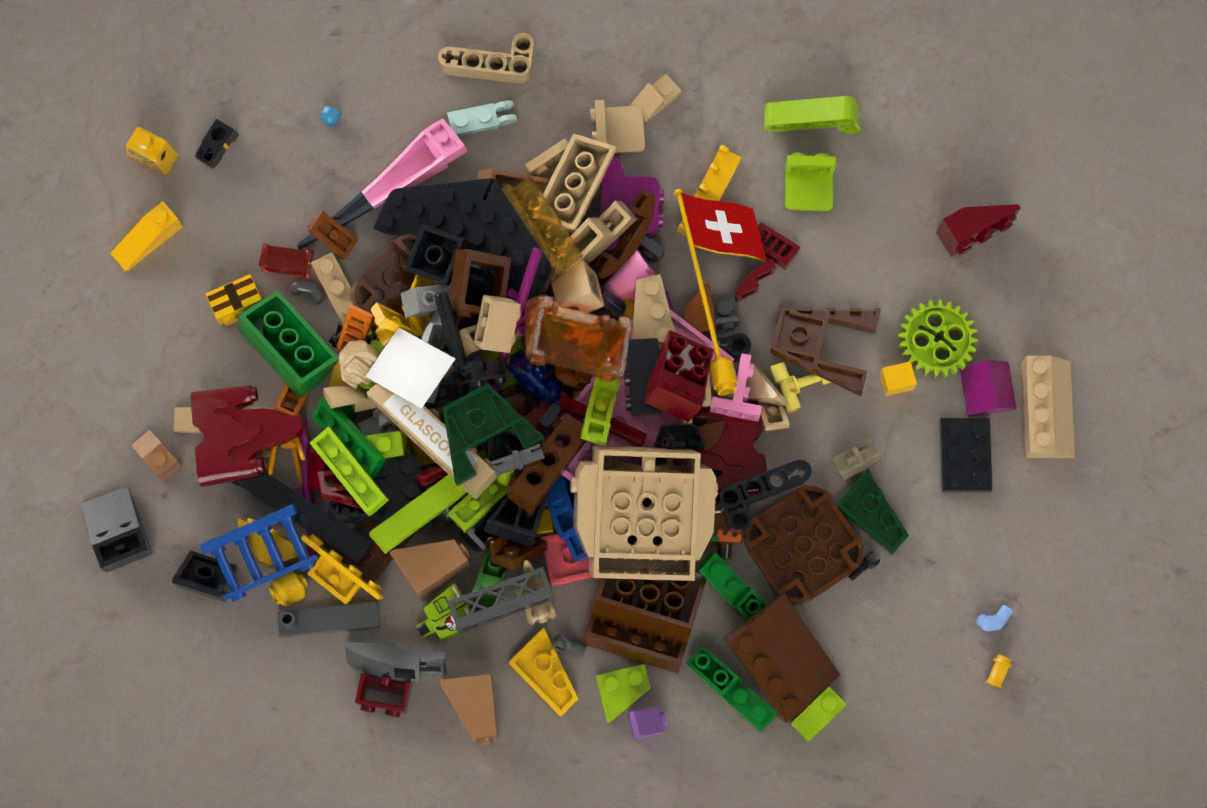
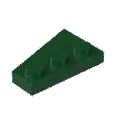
[836,469,909,555]

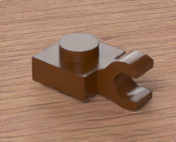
[554,353,591,389]

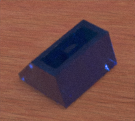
[508,343,563,407]

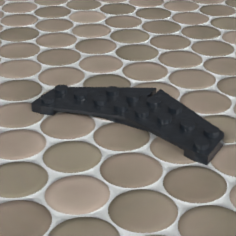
[374,178,555,309]

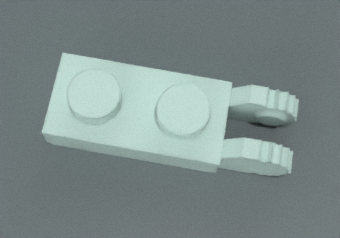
[447,100,517,137]

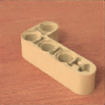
[438,33,534,84]

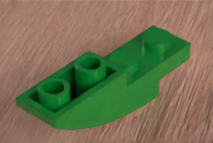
[696,551,767,621]
[685,645,778,734]

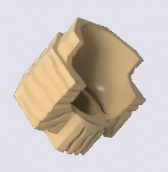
[338,340,379,389]

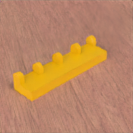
[677,145,742,236]

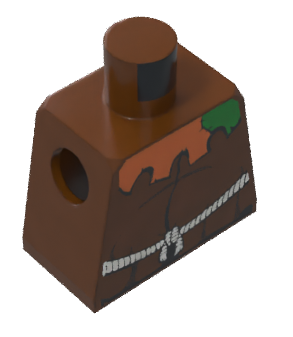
[708,502,750,560]

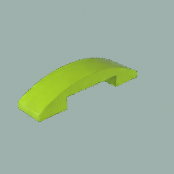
[581,360,624,446]

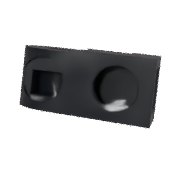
[195,119,239,168]

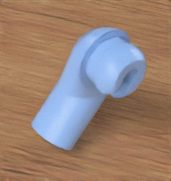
[976,605,1013,632]

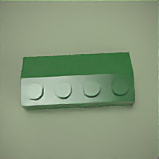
[238,290,339,399]

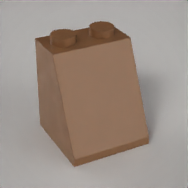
[389,540,471,600]
[440,674,499,746]

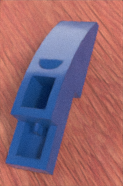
[546,475,588,562]

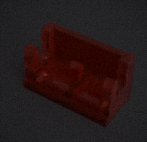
[258,243,314,278]

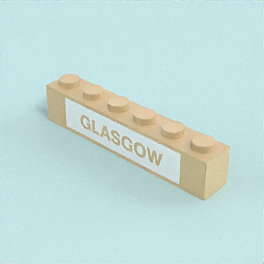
[367,383,496,500]

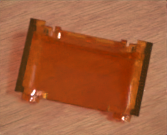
[524,295,632,382]

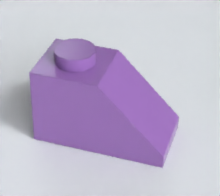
[628,707,668,741]

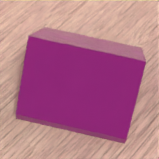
[959,360,1017,417]

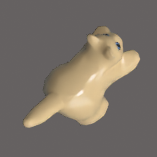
[514,560,557,626]

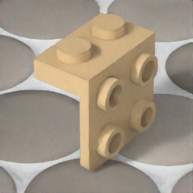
[590,100,645,154]

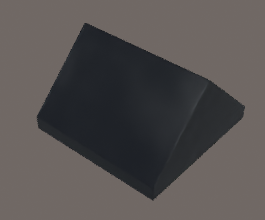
[172,550,237,602]

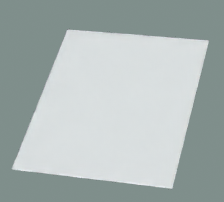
[365,328,455,409]

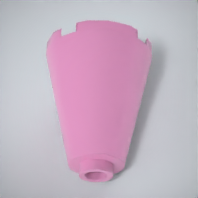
[600,249,664,302]

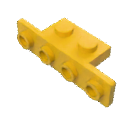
[301,534,385,605]

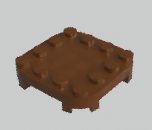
[350,234,421,339]
[744,485,864,605]

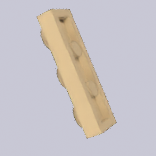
[311,252,357,325]

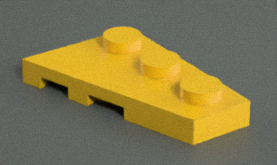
[508,628,579,717]

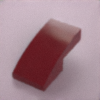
[735,259,776,303]

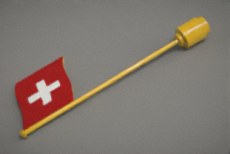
[674,189,767,396]

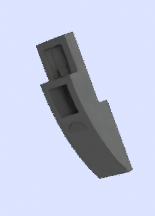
[345,642,447,683]

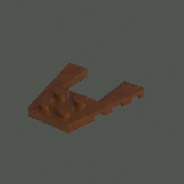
[770,307,881,396]

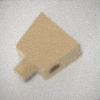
[545,260,604,320]

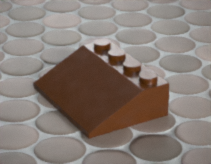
[723,593,840,723]

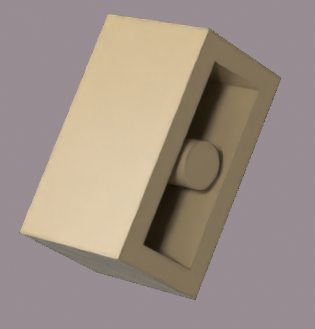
[473,295,521,353]

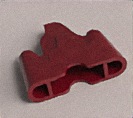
[191,385,305,487]
[655,400,767,498]

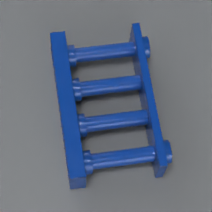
[200,503,319,602]

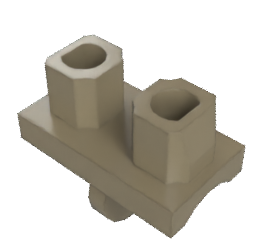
[831,438,882,481]

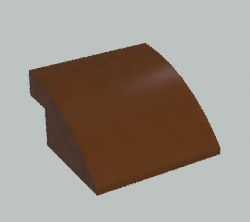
[582,541,706,673]

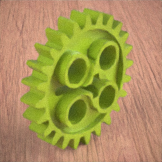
[897,299,978,379]

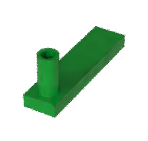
[312,397,386,479]

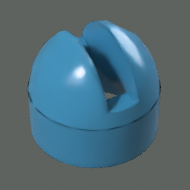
[321,106,342,126]

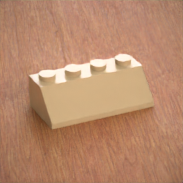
[532,133,617,236]
[1021,356,1075,458]

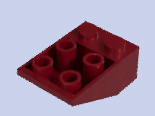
[936,204,1021,257]
[644,330,713,422]

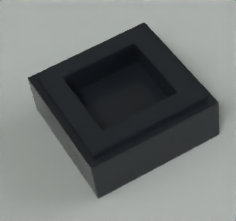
[535,403,561,432]

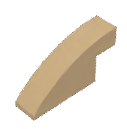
[550,201,638,284]

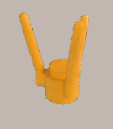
[268,437,305,486]

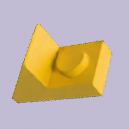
[371,302,419,347]

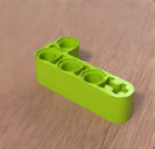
[764,96,861,134]

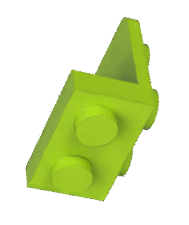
[785,152,836,211]

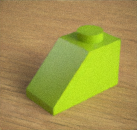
[791,687,847,742]

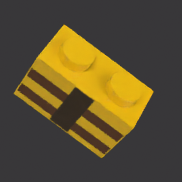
[205,274,262,325]

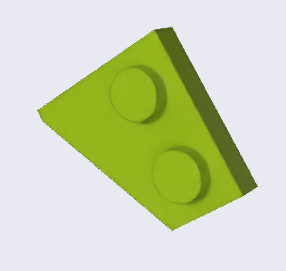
[596,664,651,724]

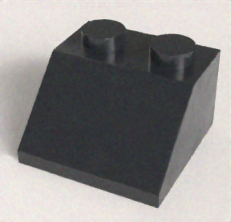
[404,224,476,286]

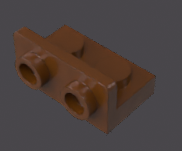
[490,536,548,570]

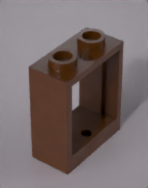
[449,249,511,318]

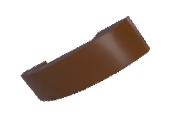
[592,189,655,279]

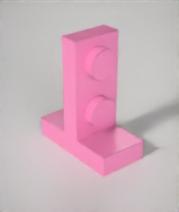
[710,353,762,422]

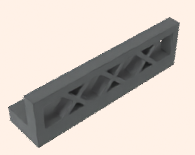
[447,567,554,634]

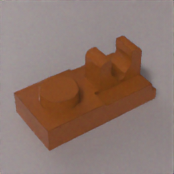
[307,211,358,259]

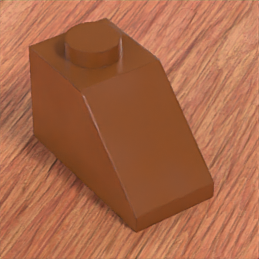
[682,283,716,336]

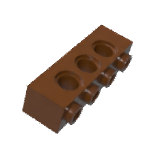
[507,414,587,515]

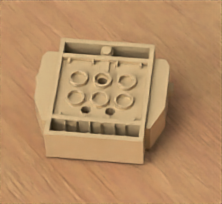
[570,445,718,581]

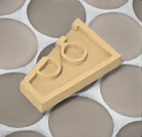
[632,274,675,351]

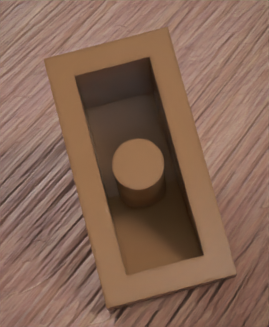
[131,430,182,482]

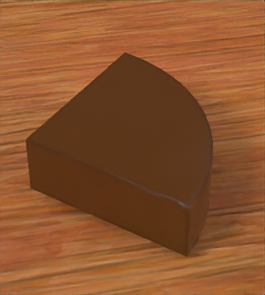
[698,421,722,452]

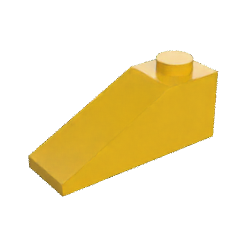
[110,201,183,272]

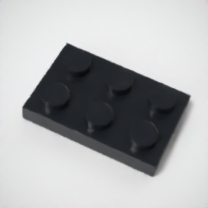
[940,418,992,492]
[373,454,429,530]

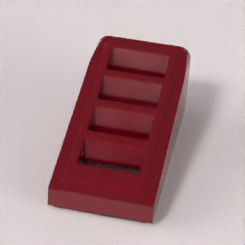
[758,223,801,270]

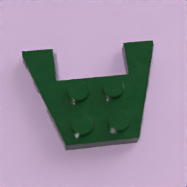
[443,384,545,486]

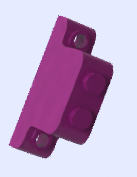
[601,157,664,255]

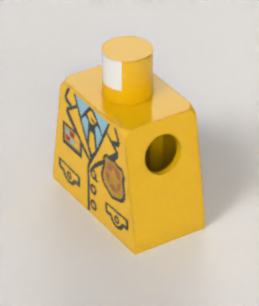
[126,127,179,176]

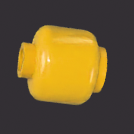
[268,571,308,607]

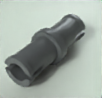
[491,443,545,477]

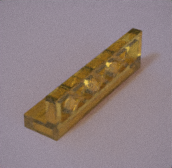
[502,177,583,271]

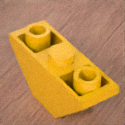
[237,518,309,569]

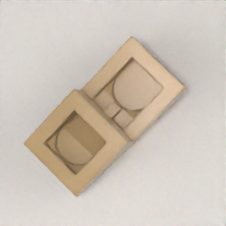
[323,386,377,412]

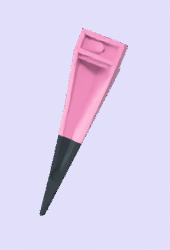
[297,118,468,250]

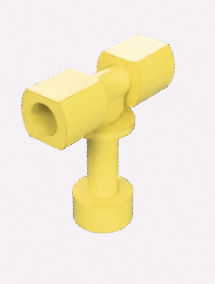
[769,362,831,414]

